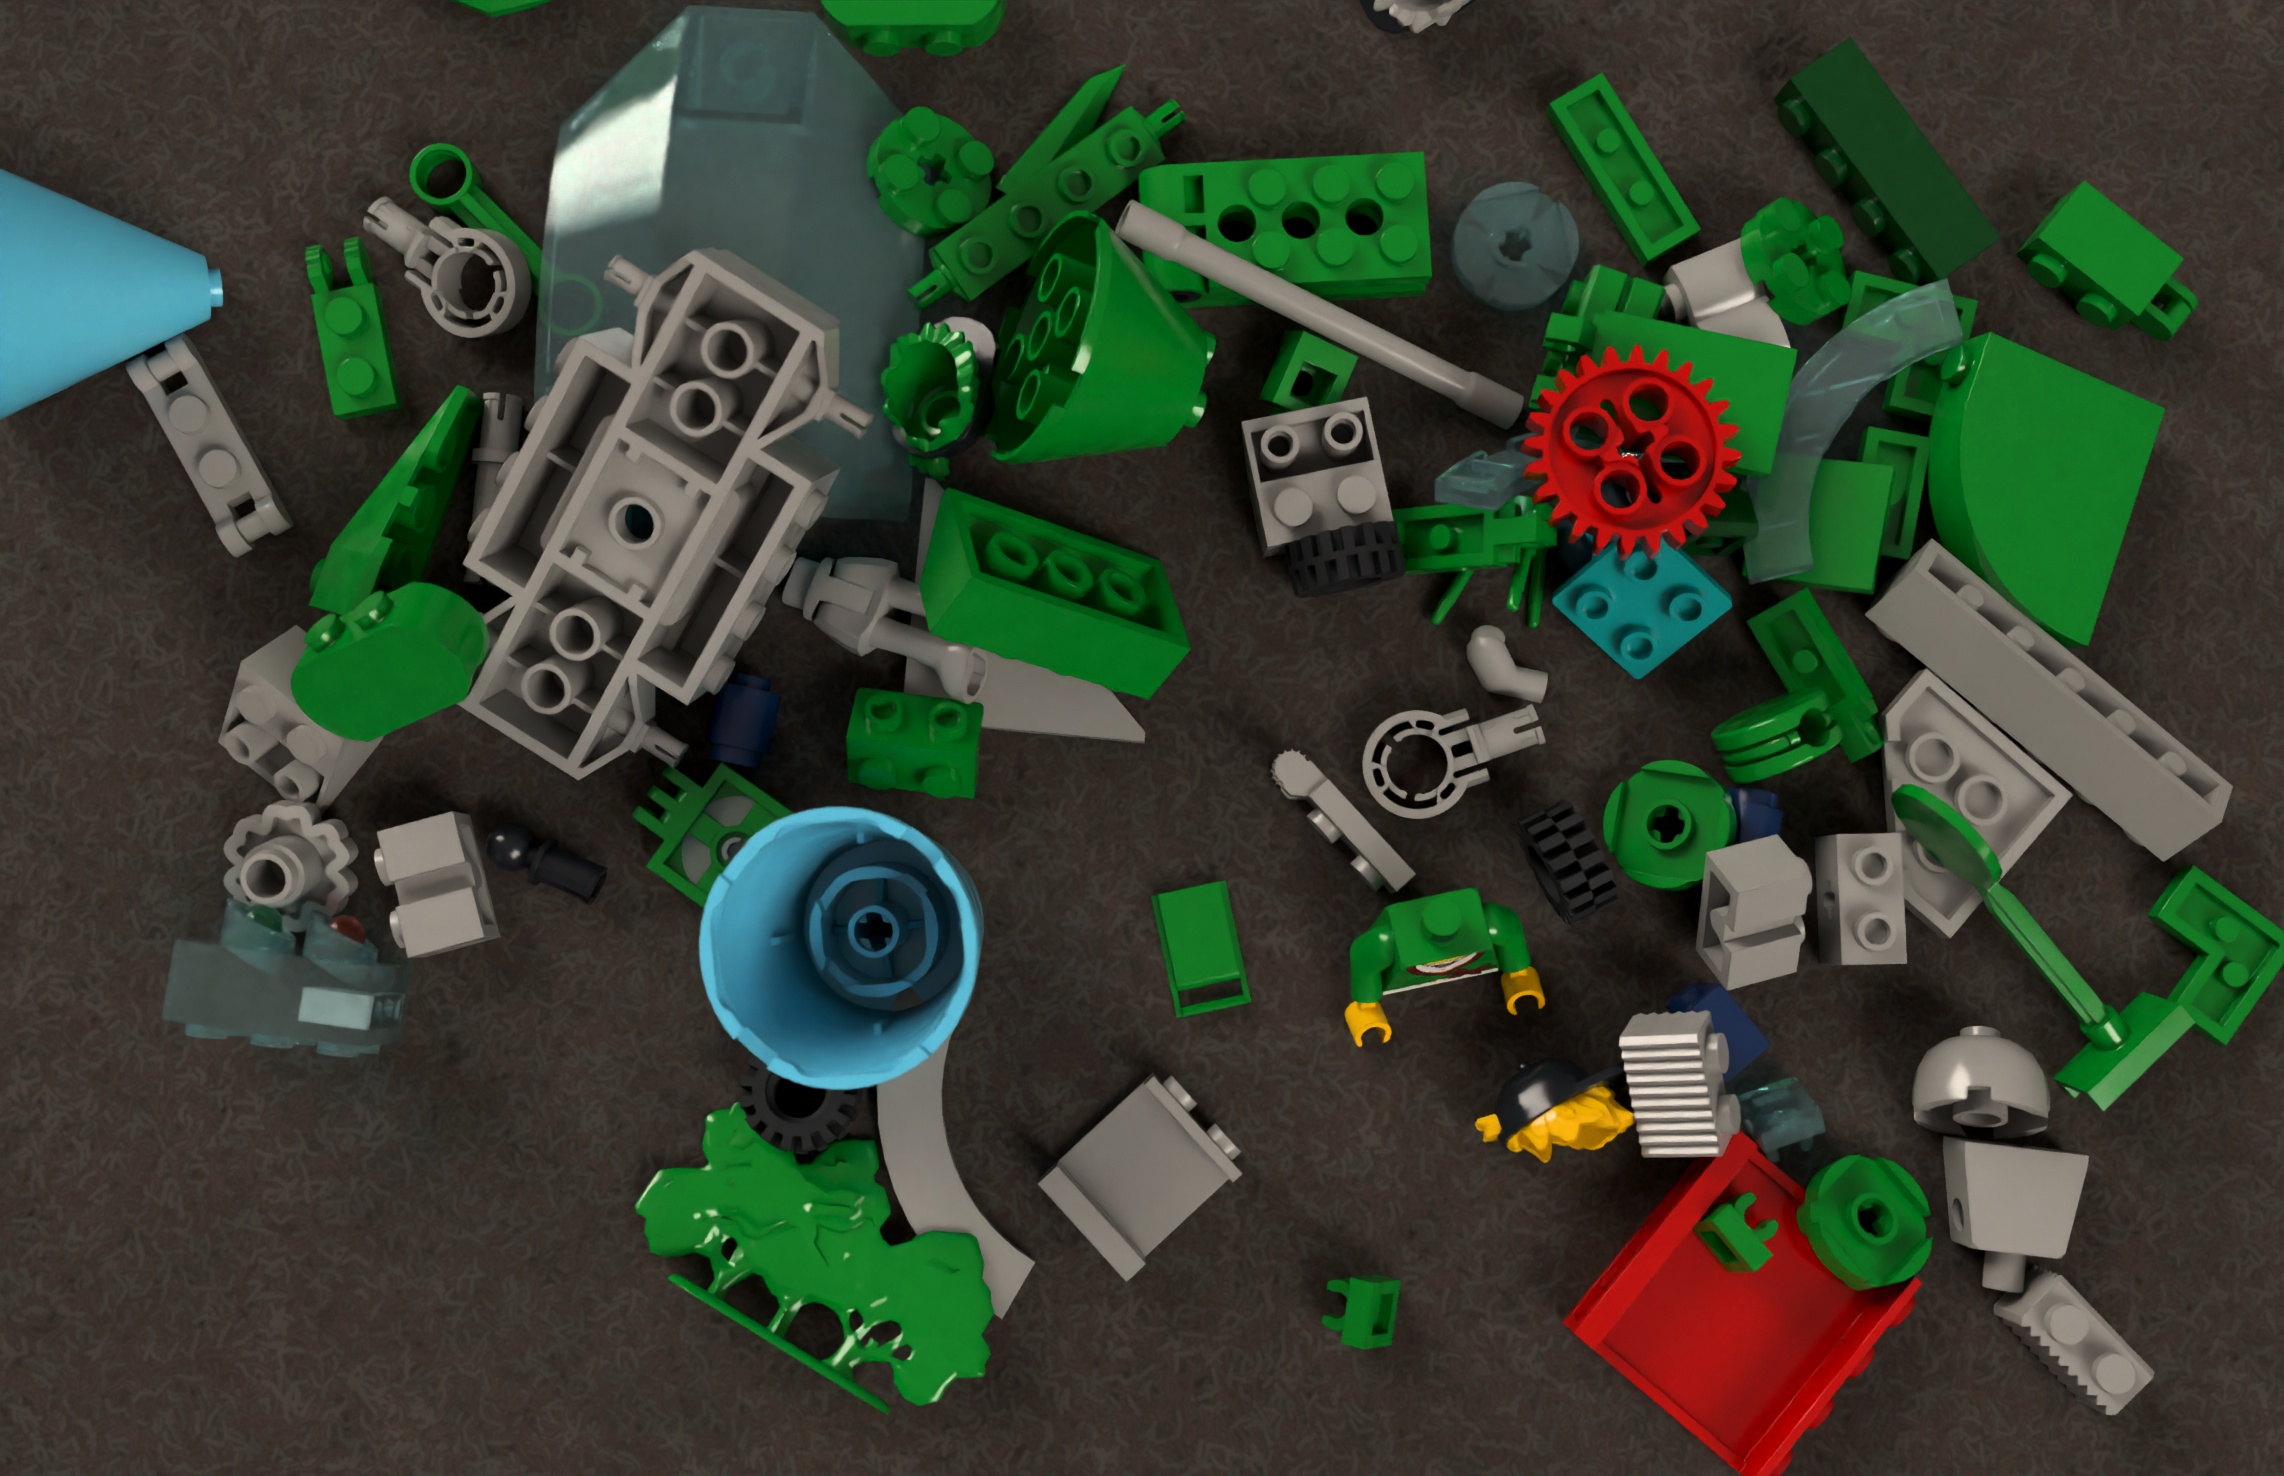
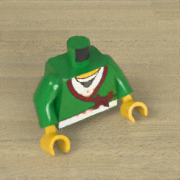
[1344,888,1545,1047]

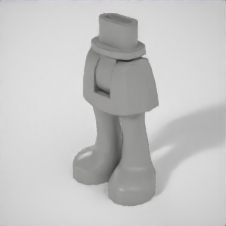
[782,557,989,704]

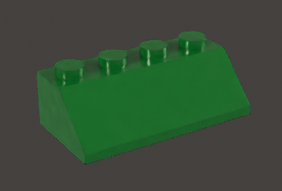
[919,487,1191,700]

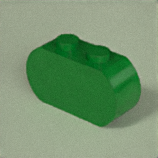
[820,0,1007,57]
[291,582,490,742]

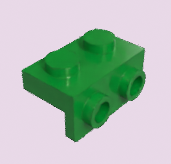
[846,688,984,799]

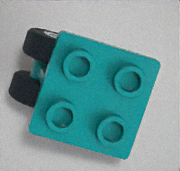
[1552,483,1732,679]

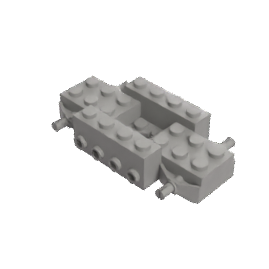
[456,247,874,780]

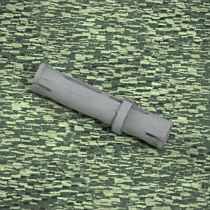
[463,392,525,587]

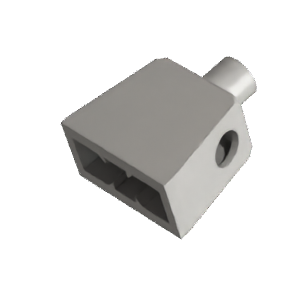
[1943,1136,2089,1293]

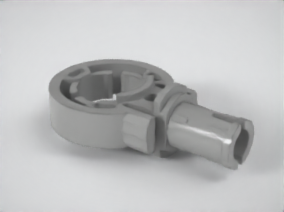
[363,196,532,338]
[1362,704,1546,819]

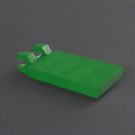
[1528,309,1798,480]

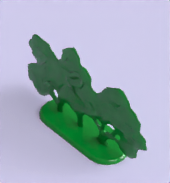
[634,1102,995,1415]

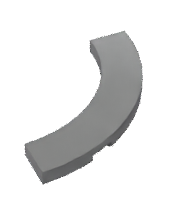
[877,987,1036,1319]

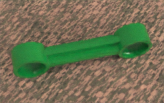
[409,143,611,342]

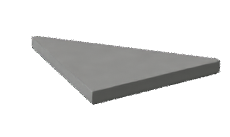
[903,478,1145,743]

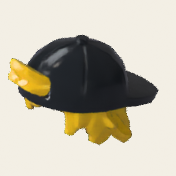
[1475,1057,1636,1163]

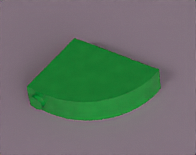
[1926,332,2165,648]

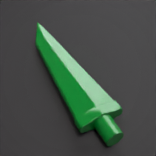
[994,64,1126,197]

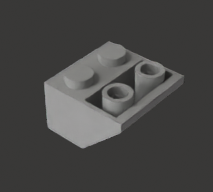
[1241,397,1394,557]
[218,625,384,816]

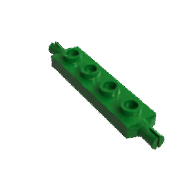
[905,99,1186,313]

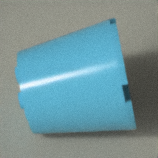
[699,807,984,1089]

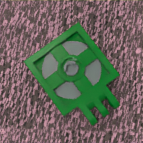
[631,762,796,909]

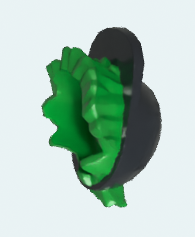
[881,317,1002,481]

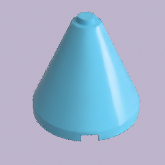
[0,168,223,420]

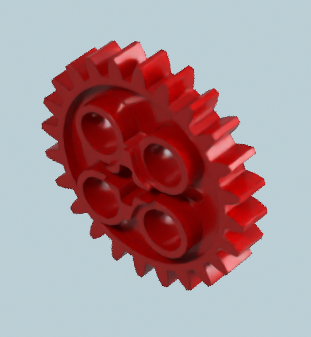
[1521,345,1741,561]

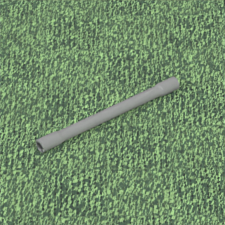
[1115,200,1524,430]

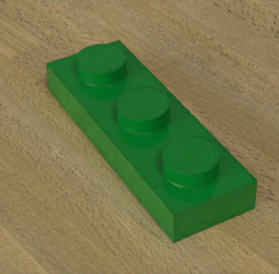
[1545,73,1701,268]

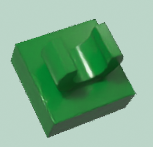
[1692,1192,1779,1273]
[1322,1275,1401,1349]

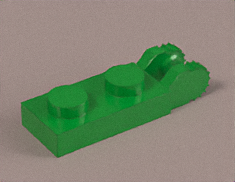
[305,236,402,421]

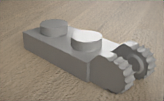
[1270,749,1416,894]

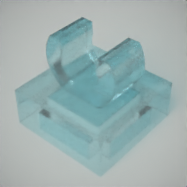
[1737,1076,1826,1163]

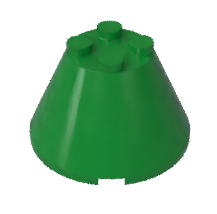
[983,210,1216,465]

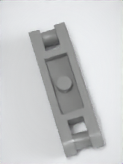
[125,333,294,558]

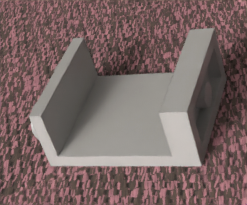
[1038,1073,1243,1282]

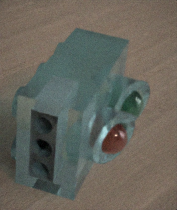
[161,898,414,1057]

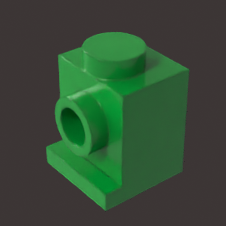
[1258,330,1359,416]

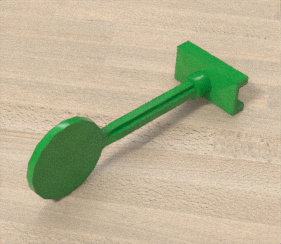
[1891,784,2195,1112]

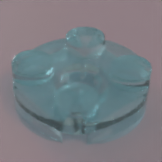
[1450,182,1579,311]

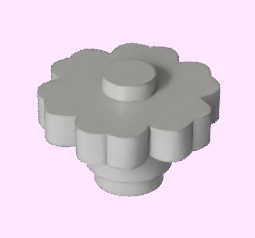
[223,800,359,932]

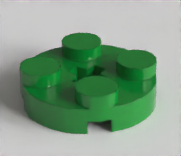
[866,106,994,238]
[1740,197,1852,325]
[1603,760,1737,891]
[1796,1154,1932,1291]

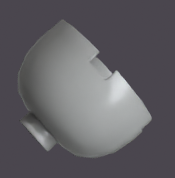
[1912,1026,2050,1139]

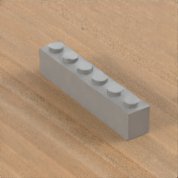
[1865,538,2233,862]

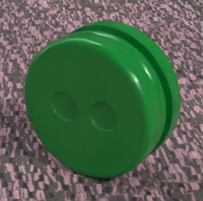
[1711,687,1843,783]

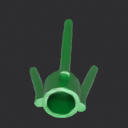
[1430,495,1554,629]

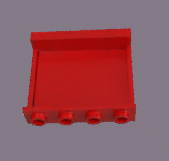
[1562,1130,1923,1476]

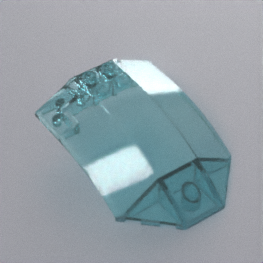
[534,5,931,521]

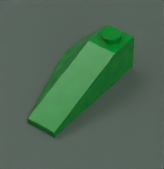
[309,385,484,617]

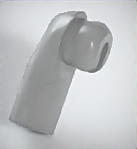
[1467,625,1548,703]

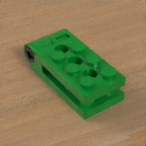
[1138,152,1432,308]

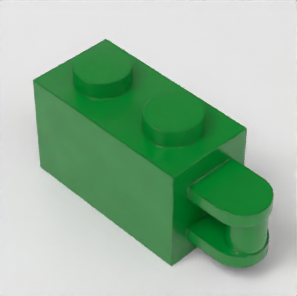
[2016,180,2198,341]

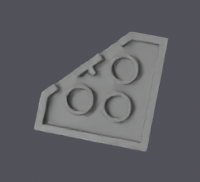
[1878,668,2073,939]

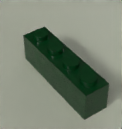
[1773,37,2001,289]

